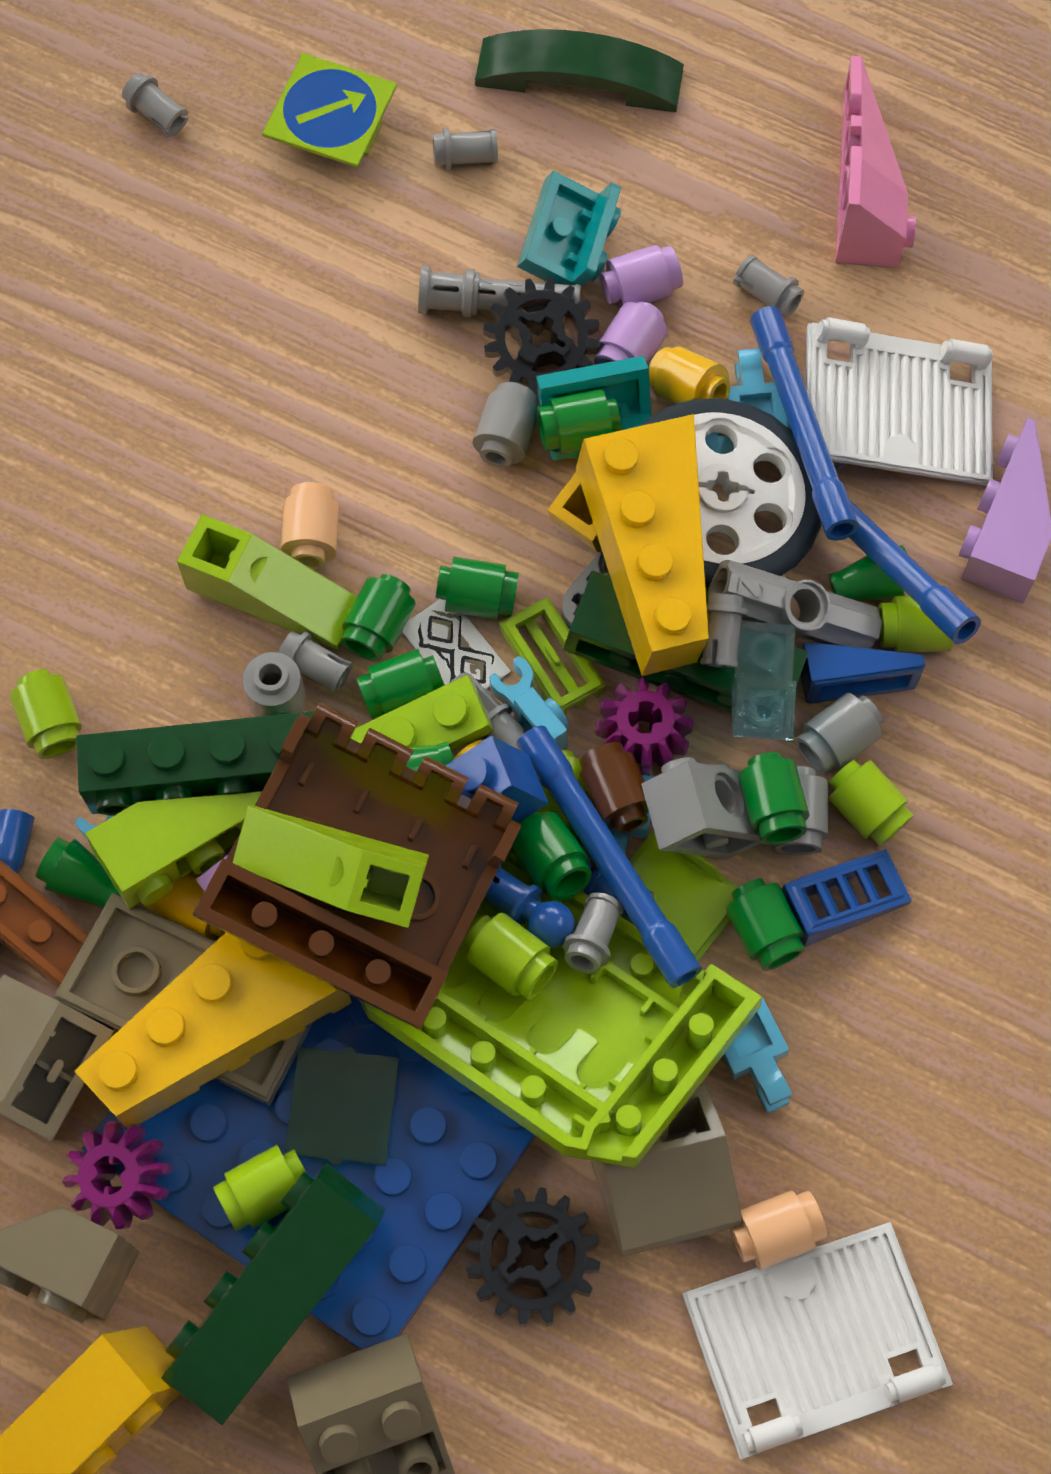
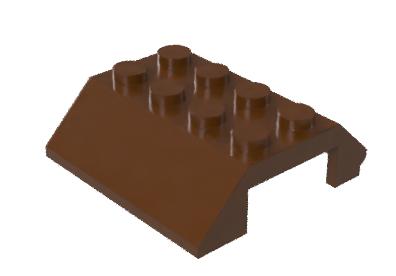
[193,703,521,1030]

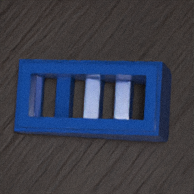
[800,643,925,704]
[782,849,912,947]

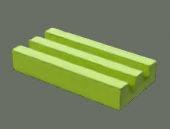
[500,596,606,715]

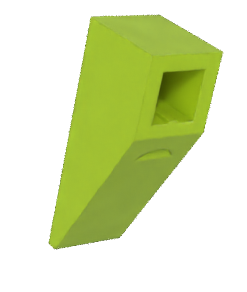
[177,514,357,649]
[85,792,262,909]
[233,804,429,928]

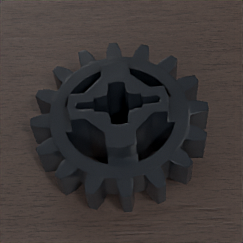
[483,278,600,395]
[465,1187,600,1328]

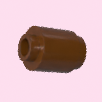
[579,742,649,834]

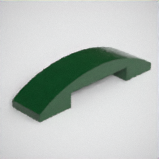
[475,29,684,112]

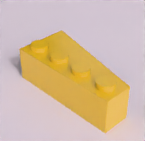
[576,414,709,676]
[74,933,351,1129]
[0,1325,181,1474]

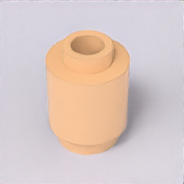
[280,482,339,569]
[730,1190,828,1270]

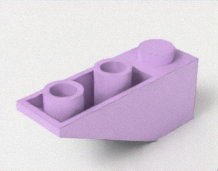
[958,417,1051,603]

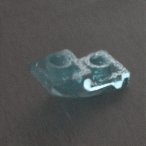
[732,621,797,741]

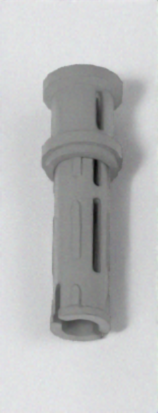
[418,265,581,318]

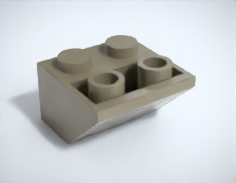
[0,974,114,1141]
[591,1083,742,1257]
[0,1207,140,1324]
[287,1333,455,1474]

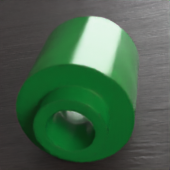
[537,389,621,454]
[435,556,519,620]
[341,574,416,662]
[356,649,445,720]
[738,752,810,845]
[510,812,592,901]
[726,878,805,971]

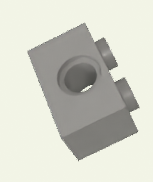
[641,757,762,859]

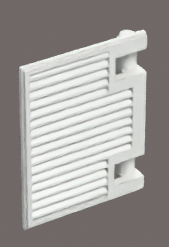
[806,317,993,486]
[682,1222,953,1460]

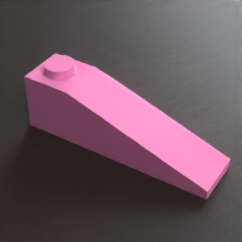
[835,56,916,268]

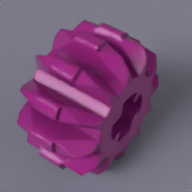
[595,677,694,776]
[62,1121,173,1229]

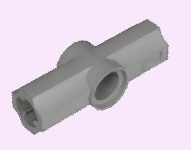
[707,560,883,649]

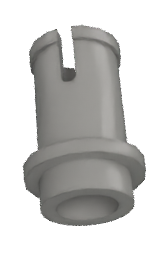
[122,73,189,137]
[433,128,498,170]
[733,255,804,317]
[700,594,748,668]
[278,630,353,694]
[563,892,624,974]

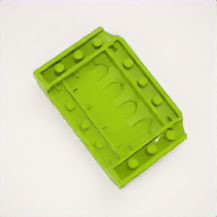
[359,849,762,1168]

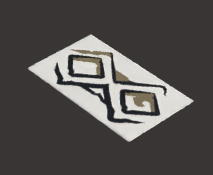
[402,599,511,689]

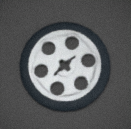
[641,398,822,588]

